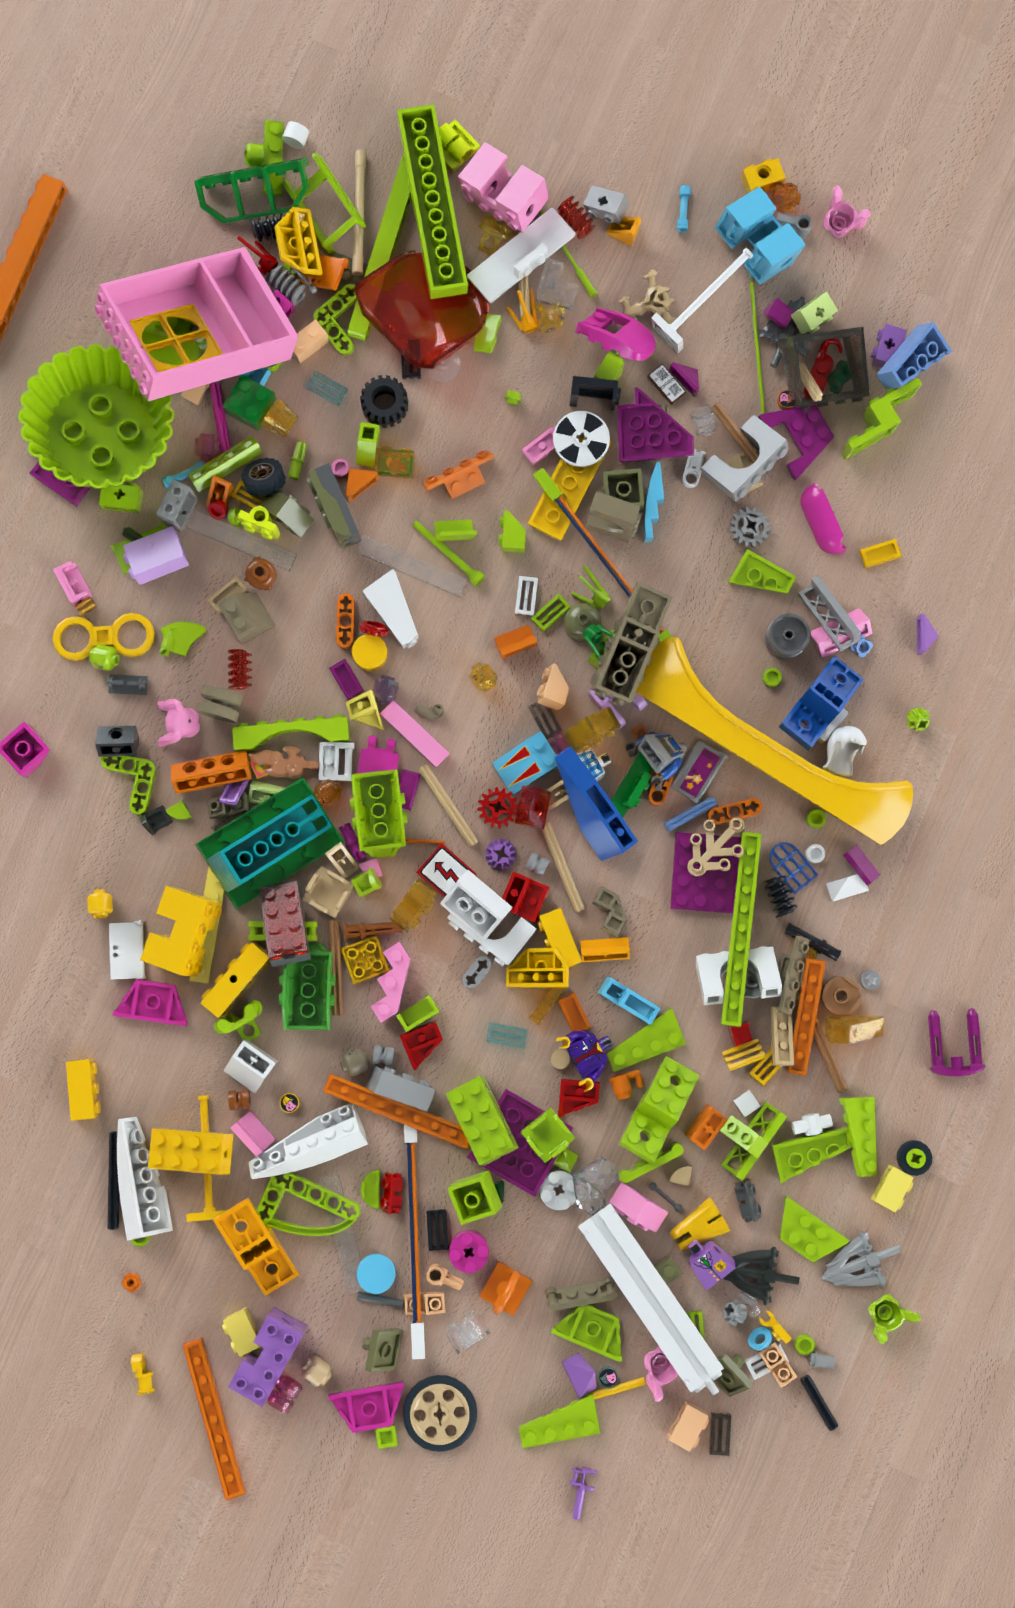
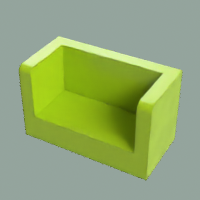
[396,995,440,1032]

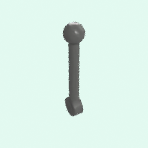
[649,1182,683,1212]

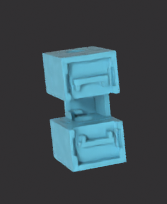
[715,186,806,285]

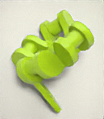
[214,1000,262,1041]

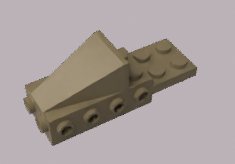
[590,581,673,706]

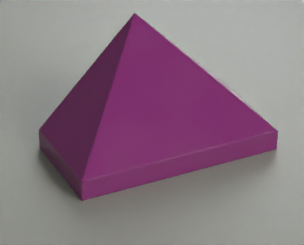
[669,362,699,397]

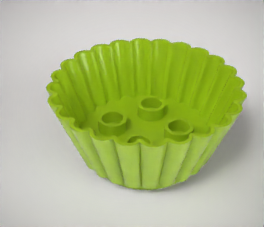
[18,343,175,489]

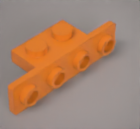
[422,450,494,499]

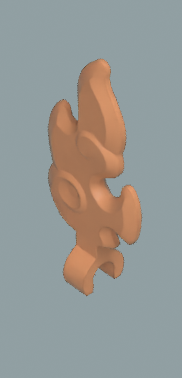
[249,746,319,780]

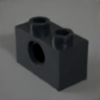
[95,726,139,757]

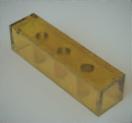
[529,987,567,1025]

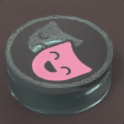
[598,1366,618,1388]

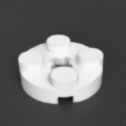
[539,1170,579,1210]

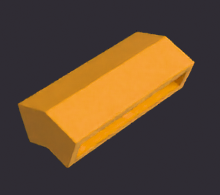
[580,937,630,962]

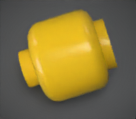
[87,889,113,919]

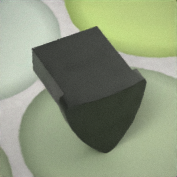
[141,805,172,835]

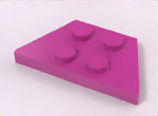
[112,980,188,1026]
[328,1381,404,1433]

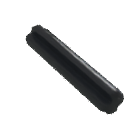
[800,1375,838,1431]

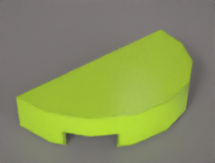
[360,1169,380,1209]

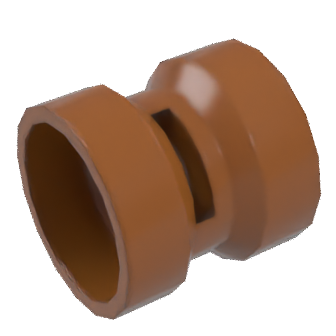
[228,1089,251,1110]

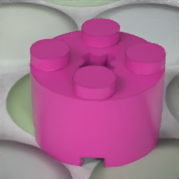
[449,1230,489,1273]

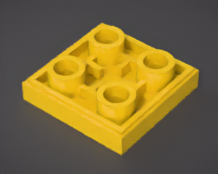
[341,935,390,985]

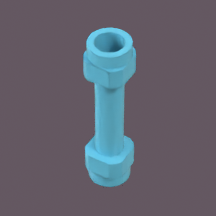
[677,185,691,232]
[162,461,205,489]

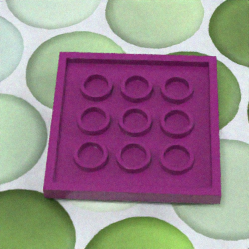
[670,832,741,914]
[467,1088,573,1197]

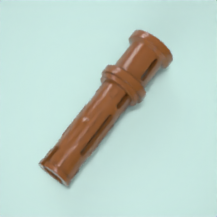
[344,921,403,940]

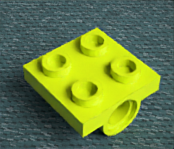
[439,120,480,172]
[238,506,280,541]

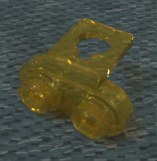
[478,216,514,255]

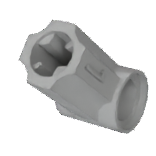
[776,212,812,238]

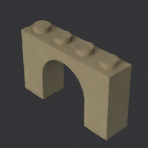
[586,491,642,543]

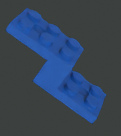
[779,656,864,751]

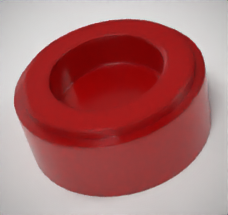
[208,500,228,520]

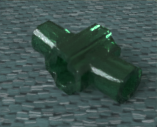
[827,360,852,394]

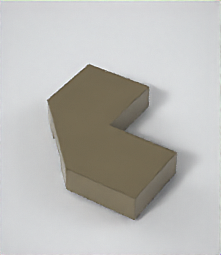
[592,886,627,938]

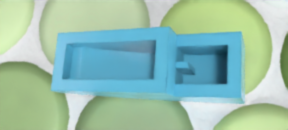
[597,976,660,1025]

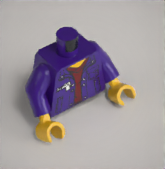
[556,1030,613,1092]

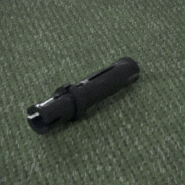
[784,923,842,961]

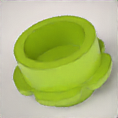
[504,390,522,406]

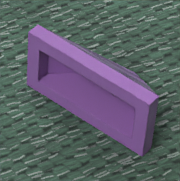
[916,614,939,655]
[562,1352,596,1399]

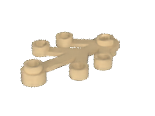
[688,817,745,876]

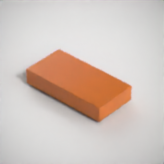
[557,992,591,1032]

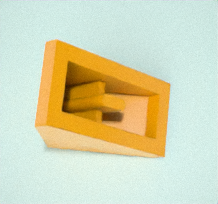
[606,217,641,246]

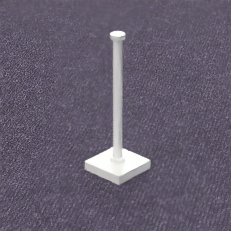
[651,248,753,354]

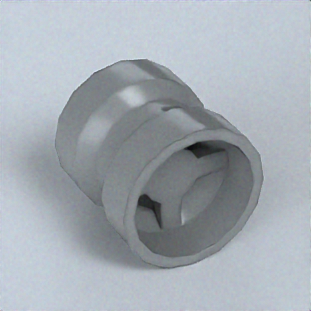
[525,852,550,877]
[372,1044,395,1066]

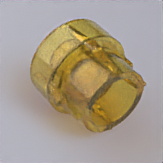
[260,398,299,437]

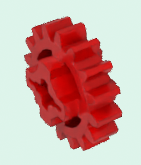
[477,787,519,829]

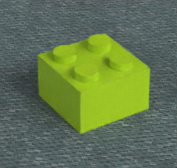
[447,1170,503,1225]

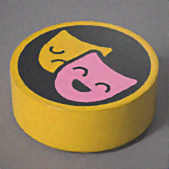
[280,1093,300,1113]

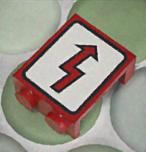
[416,843,477,897]

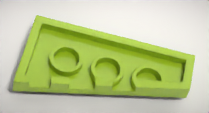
[771,1126,852,1184]

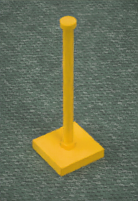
[186,1095,226,1222]

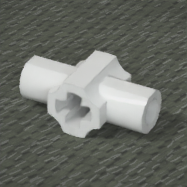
[791,1113,833,1136]

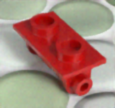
[381,1172,403,1214]

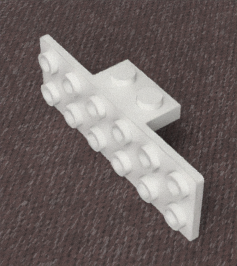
[467,208,575,303]

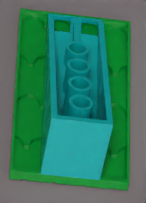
[195,777,344,909]

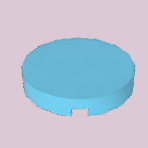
[356,1253,396,1294]

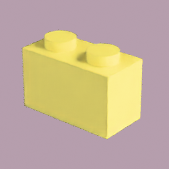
[871,1165,913,1213]
[222,1307,261,1357]

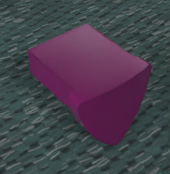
[763,297,795,329]

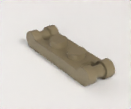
[545,1277,618,1311]

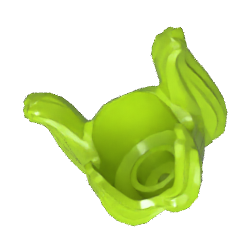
[868,1294,921,1344]

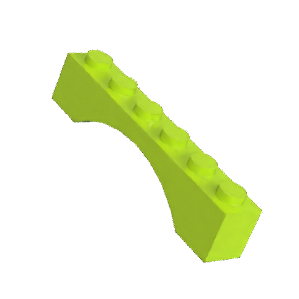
[232,714,350,752]

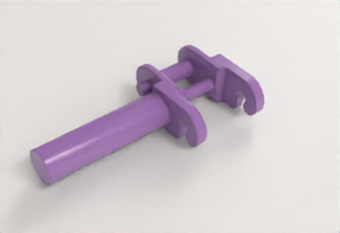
[569,1467,597,1520]

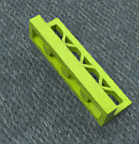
[188,435,263,492]
[721,1101,787,1181]

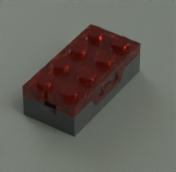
[259,881,311,967]

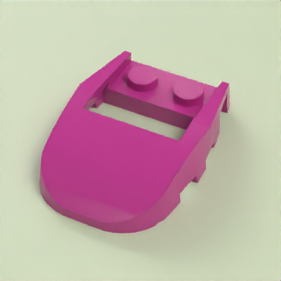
[575,307,656,361]

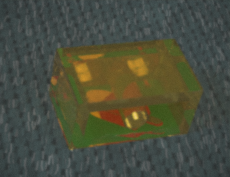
[375,446,415,478]

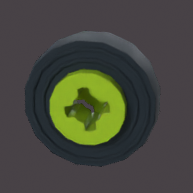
[897,1140,933,1176]

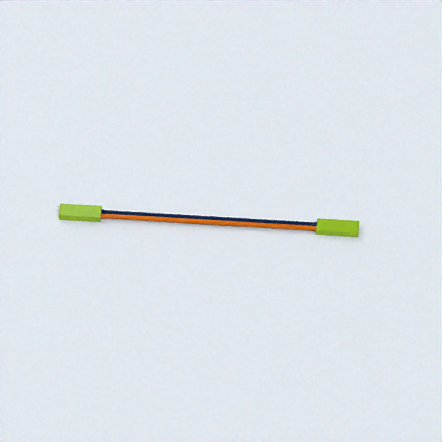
[533,468,687,656]

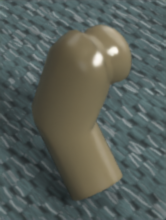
[414,704,444,720]

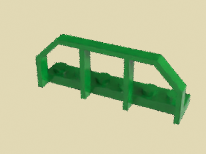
[194,157,309,223]

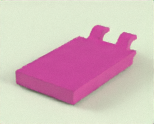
[357,736,400,774]

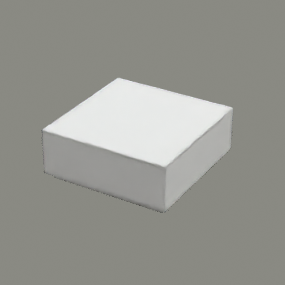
[733,1090,760,1117]

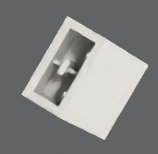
[224,1039,278,1093]

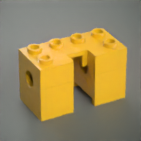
[140,886,222,977]

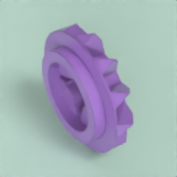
[486,839,516,870]

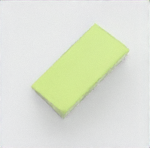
[248,780,285,805]

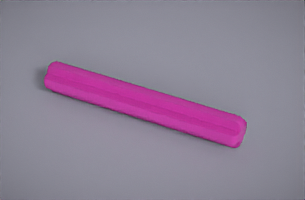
[209,382,231,454]

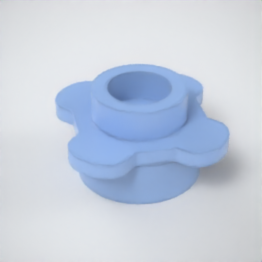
[850,635,873,657]

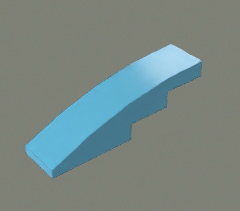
[643,462,664,543]

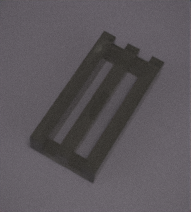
[528,702,562,740]
[709,1412,731,1456]

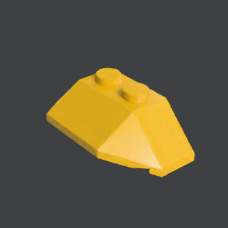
[274,207,323,275]
[506,948,569,988]

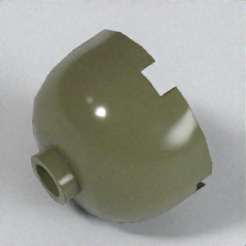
[564,603,602,642]

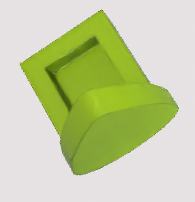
[351,867,382,897]

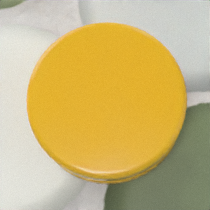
[352,634,388,671]

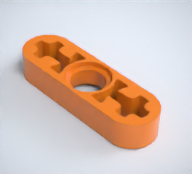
[336,593,355,649]
[707,798,762,826]

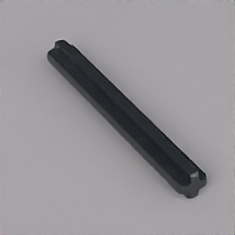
[107,1131,120,1230]

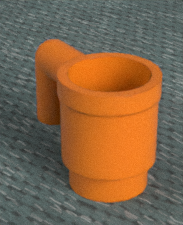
[609,1070,644,1100]

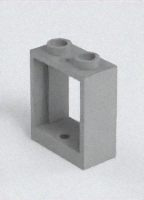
[156,479,198,533]

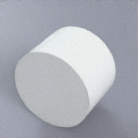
[282,121,309,149]

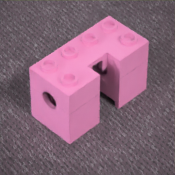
[458,142,549,233]

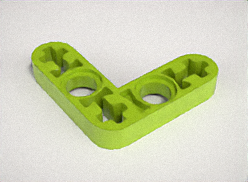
[313,284,360,356]
[100,756,157,815]

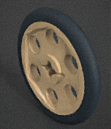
[402,1375,477,1452]

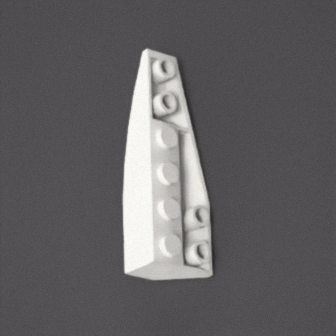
[248,1103,368,1179]

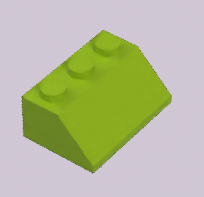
[142,328,202,365]

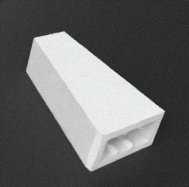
[362,569,419,649]

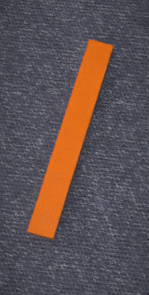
[322,1073,469,1150]
[182,1337,246,1500]

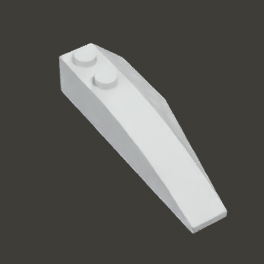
[117,1117,173,1241]

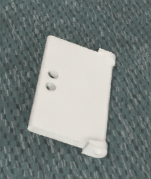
[109,920,146,980]

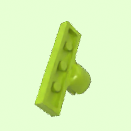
[244,120,284,197]

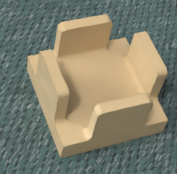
[302,866,354,918]

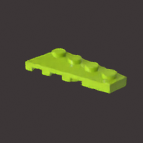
[606,1008,686,1072]
[839,1096,877,1177]
[519,1392,600,1448]

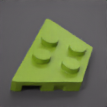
[779,1196,850,1263]
[550,1305,622,1363]

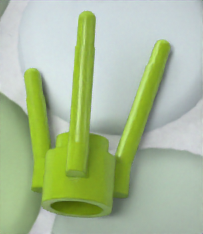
[571,565,611,610]

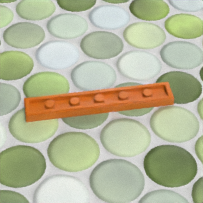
[787,958,826,1076]

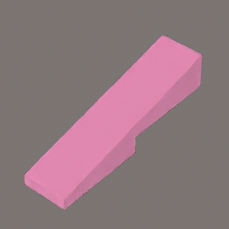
[380,700,450,767]

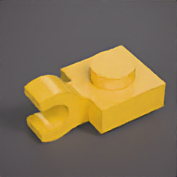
[758,1310,792,1344]

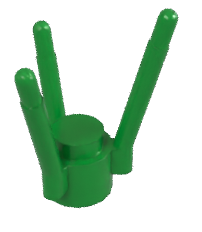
[583,624,613,659]

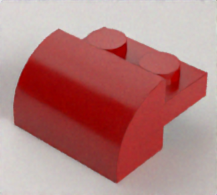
[502,872,550,923]

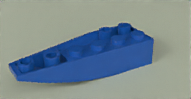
[554,746,638,861]

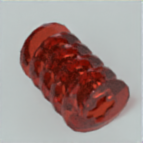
[557,196,596,239]
[228,649,252,690]

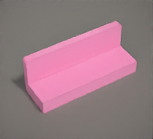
[810,609,873,658]

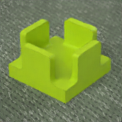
[520,1107,575,1163]

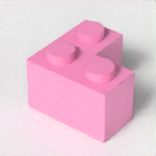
[609,1182,669,1232]

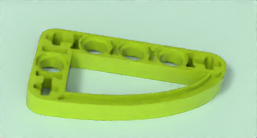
[256,1172,361,1236]

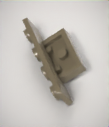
[778,936,809,1015]

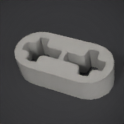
[462,956,491,989]

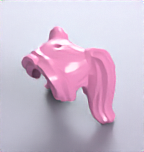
[823,185,871,238]
[157,699,200,747]
[644,1346,678,1402]

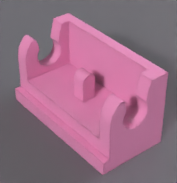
[53,561,93,606]

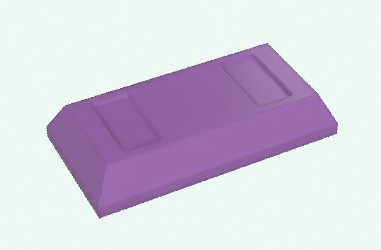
[219,779,250,806]

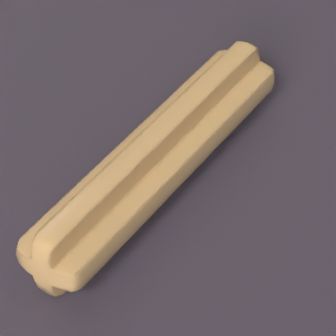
[795,363,823,402]

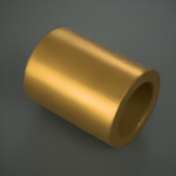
[75,596,97,617]

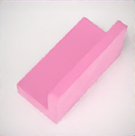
[231,1111,276,1157]

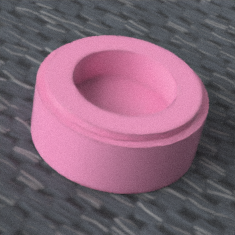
[331,458,350,479]

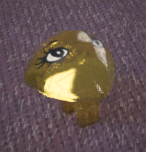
[534,301,565,333]

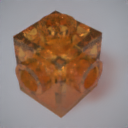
[771,183,801,212]

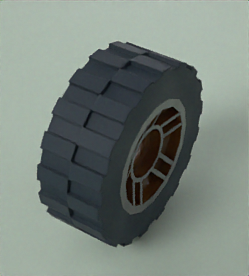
[241,458,286,497]

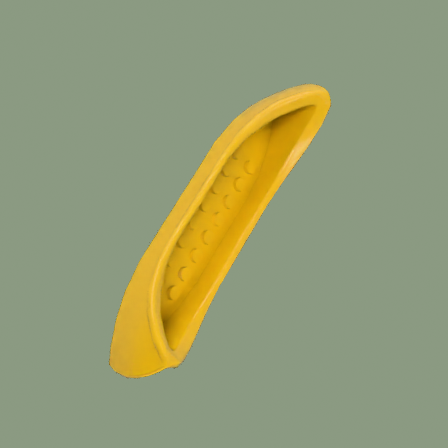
[636,636,913,845]

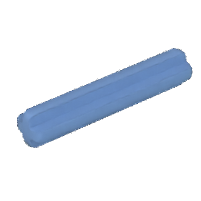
[664,797,717,831]

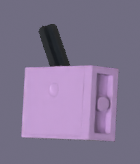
[122,526,189,585]

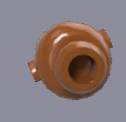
[244,556,277,591]

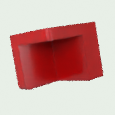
[728,1022,752,1046]

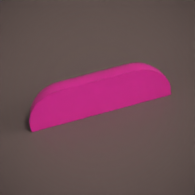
[800,483,846,554]

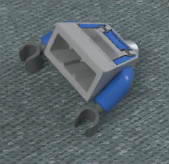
[626,732,687,791]

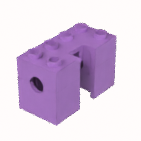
[228,1306,308,1407]

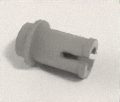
[809,1352,835,1369]

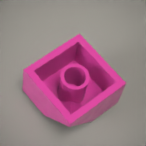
[0,721,50,778]

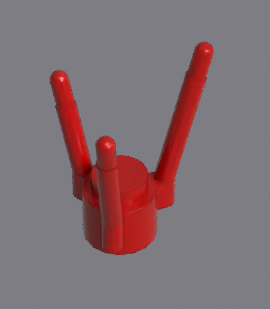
[237,236,278,275]

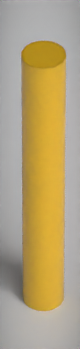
[587,1377,646,1400]

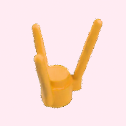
[506,289,539,334]

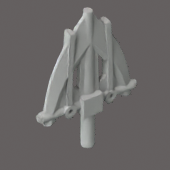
[821,1231,901,1287]

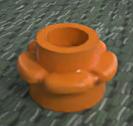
[122,1273,141,1292]

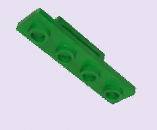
[611,751,652,818]

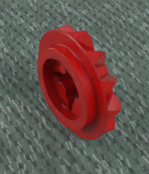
[359,621,389,637]

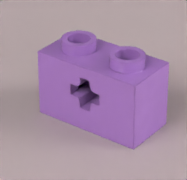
[871,324,907,368]

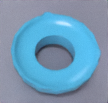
[747,1326,772,1351]

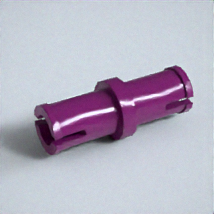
[339,823,367,862]

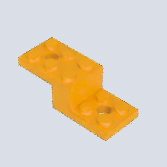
[213,1198,299,1296]

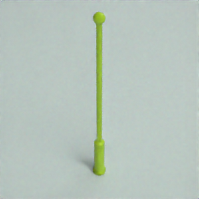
[539,209,598,298]

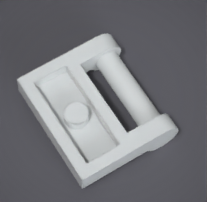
[319,742,355,782]

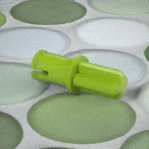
[287,441,307,480]

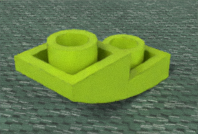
[473,313,502,354]

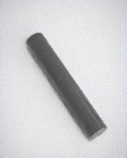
[357,1292,404,1308]

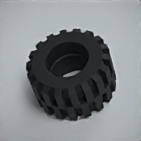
[360,375,408,428]

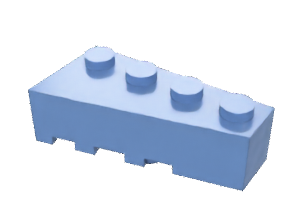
[876,322,952,389]

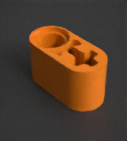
[647,773,673,806]

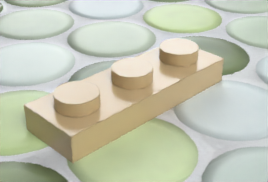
[770,1006,794,1066]

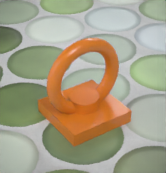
[479,1260,533,1316]

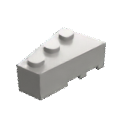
[365,1064,435,1112]

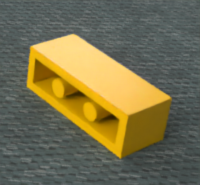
[537,908,582,967]
[66,1058,101,1121]

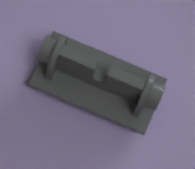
[106,674,148,695]
[734,1179,761,1222]

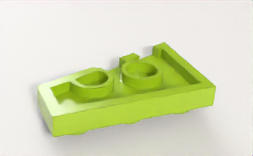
[728,549,797,594]

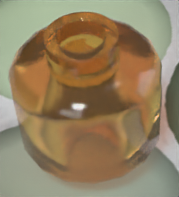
[313,779,342,807]

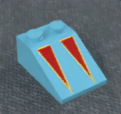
[492,731,558,796]

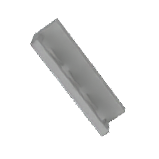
[798,576,861,652]

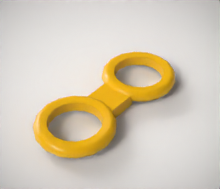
[52,613,155,661]

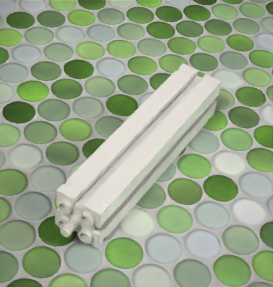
[578,1203,724,1396]

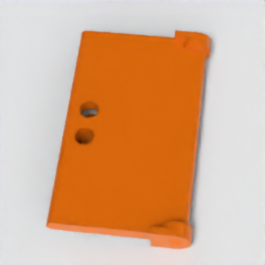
[295,255,349,291]

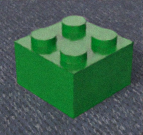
[223,374,277,431]

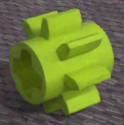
[906,707,931,731]

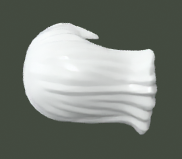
[822,726,867,777]

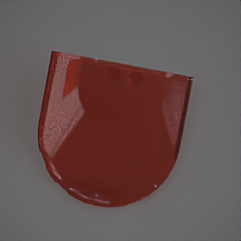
[354,250,488,369]

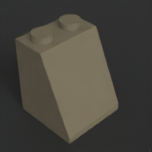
[217,593,276,644]

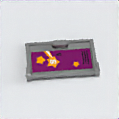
[670,740,728,804]

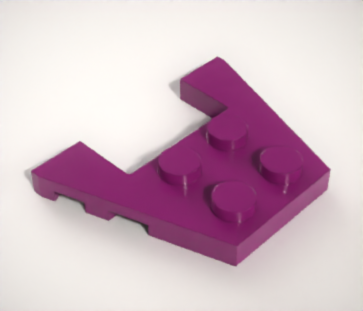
[758,404,835,480]

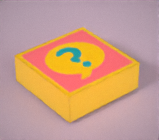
[250,761,271,779]

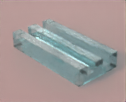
[305,371,348,406]
[486,1022,528,1048]

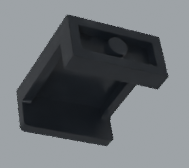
[569,376,621,411]

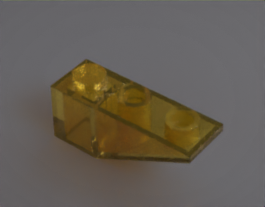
[825,1016,884,1044]

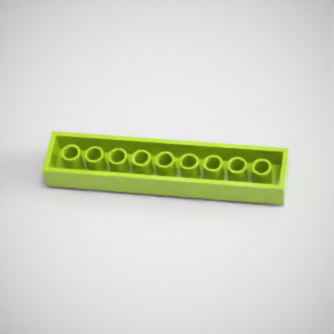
[397,104,468,299]

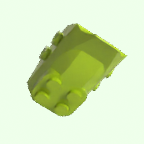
[350,769,407,859]

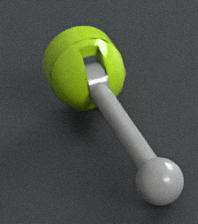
[284,263,317,293]

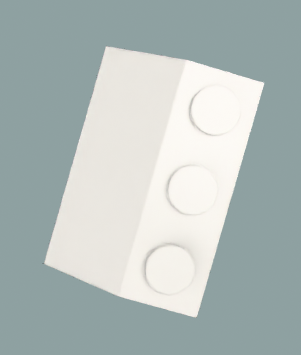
[440,870,513,941]

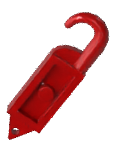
[802,338,843,406]

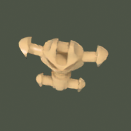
[619,269,677,325]

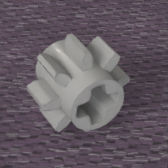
[722,1299,748,1326]

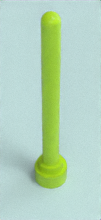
[413,521,486,587]

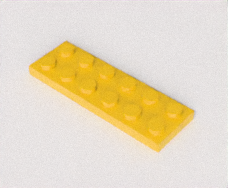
[527,435,612,542]

